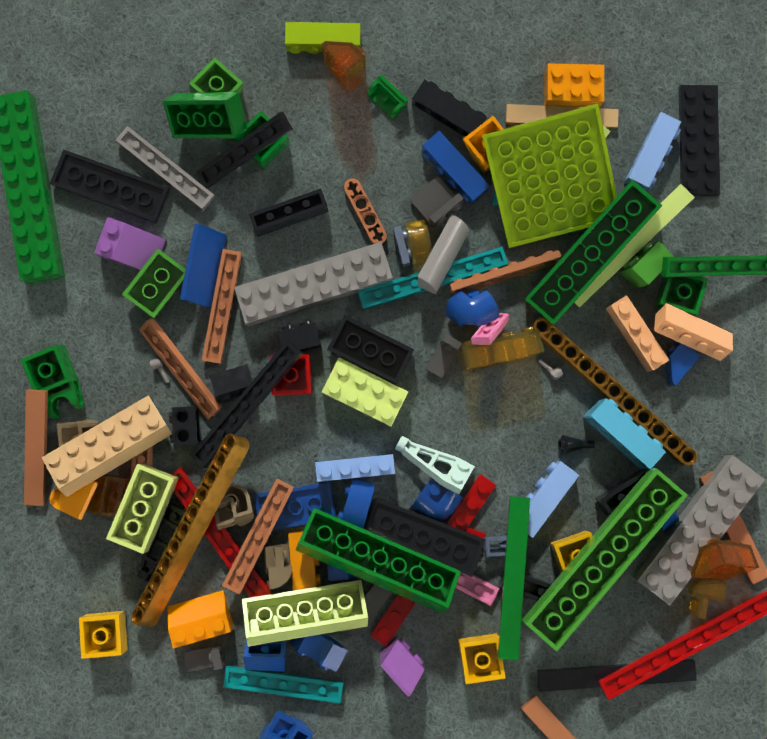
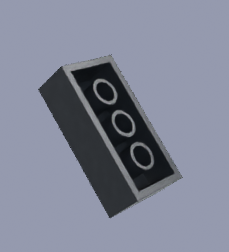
[327,315,414,386]

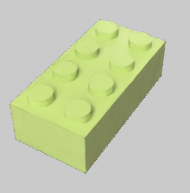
[322,358,408,427]
[106,464,179,554]

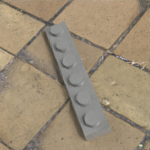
[116,126,215,211]

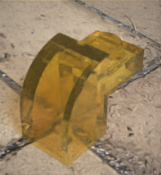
[406,220,431,264]
[687,578,727,619]

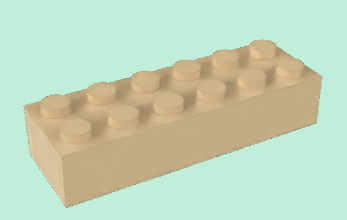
[41,395,172,497]

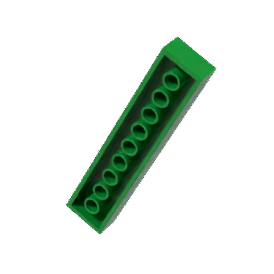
[0,90,65,284]

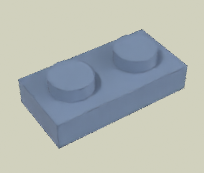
[393,226,413,268]

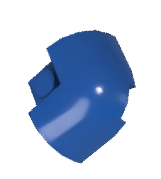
[446,289,500,327]
[410,478,463,522]
[259,710,314,739]

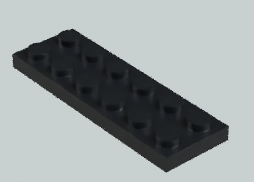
[679,85,720,196]
[50,149,170,224]
[364,497,486,577]

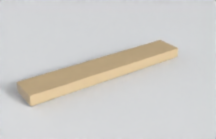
[505,104,619,129]

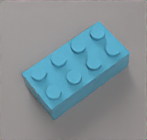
[583,398,666,470]

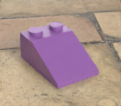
[94,217,166,270]
[380,637,425,697]

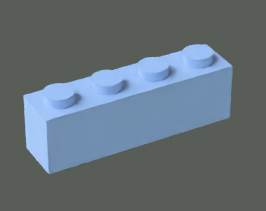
[624,112,681,191]
[315,454,395,482]
[526,461,579,538]

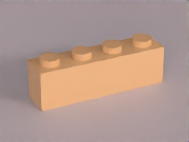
[606,295,669,372]
[654,303,733,361]

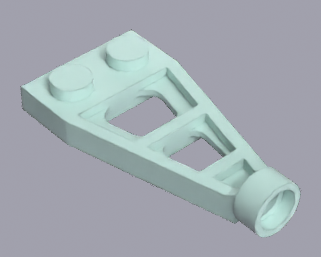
[395,436,475,495]

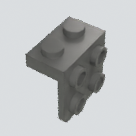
[410,177,464,228]

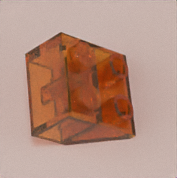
[86,474,131,518]

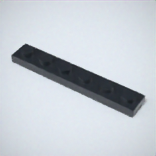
[196,112,293,188]

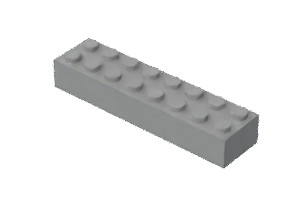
[234,242,393,327]
[633,455,765,605]

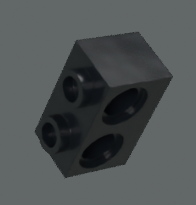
[169,406,200,447]

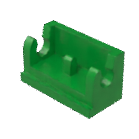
[367,74,408,120]

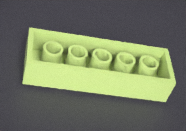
[242,580,368,647]

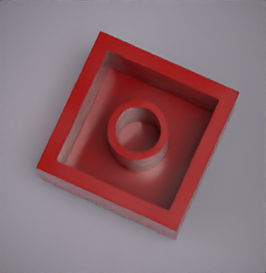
[270,354,312,396]

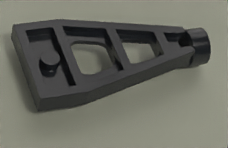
[137,502,186,582]

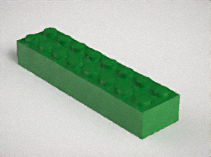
[525,180,663,325]
[296,508,461,614]

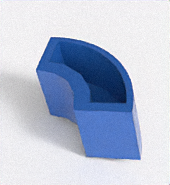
[338,478,376,529]
[290,634,348,671]

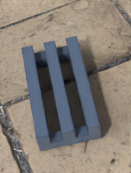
[483,536,506,558]

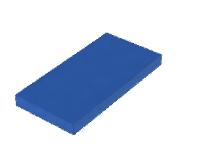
[180,224,227,308]
[254,481,336,531]

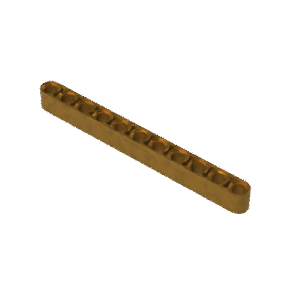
[531,318,697,465]
[132,434,249,627]

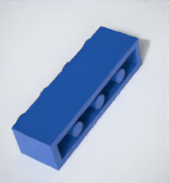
[422,131,490,205]

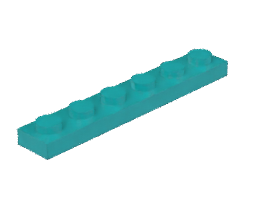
[223,665,343,704]

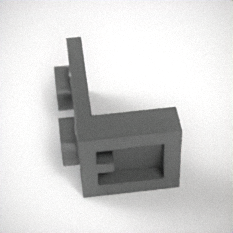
[426,334,462,378]
[184,644,226,672]

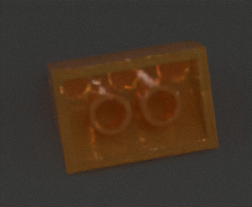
[322,41,367,94]
[691,538,759,581]

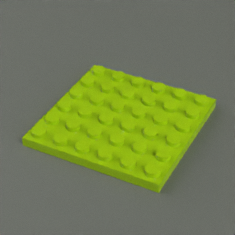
[482,103,617,248]

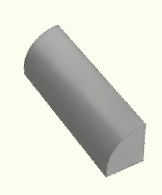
[418,215,469,294]

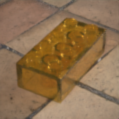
[459,327,544,372]

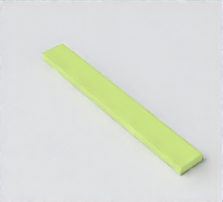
[574,184,695,308]

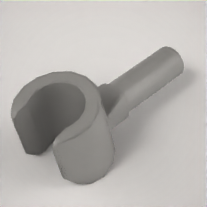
[150,359,170,384]
[538,359,563,380]

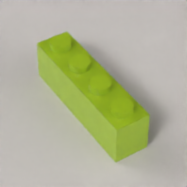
[285,22,361,55]

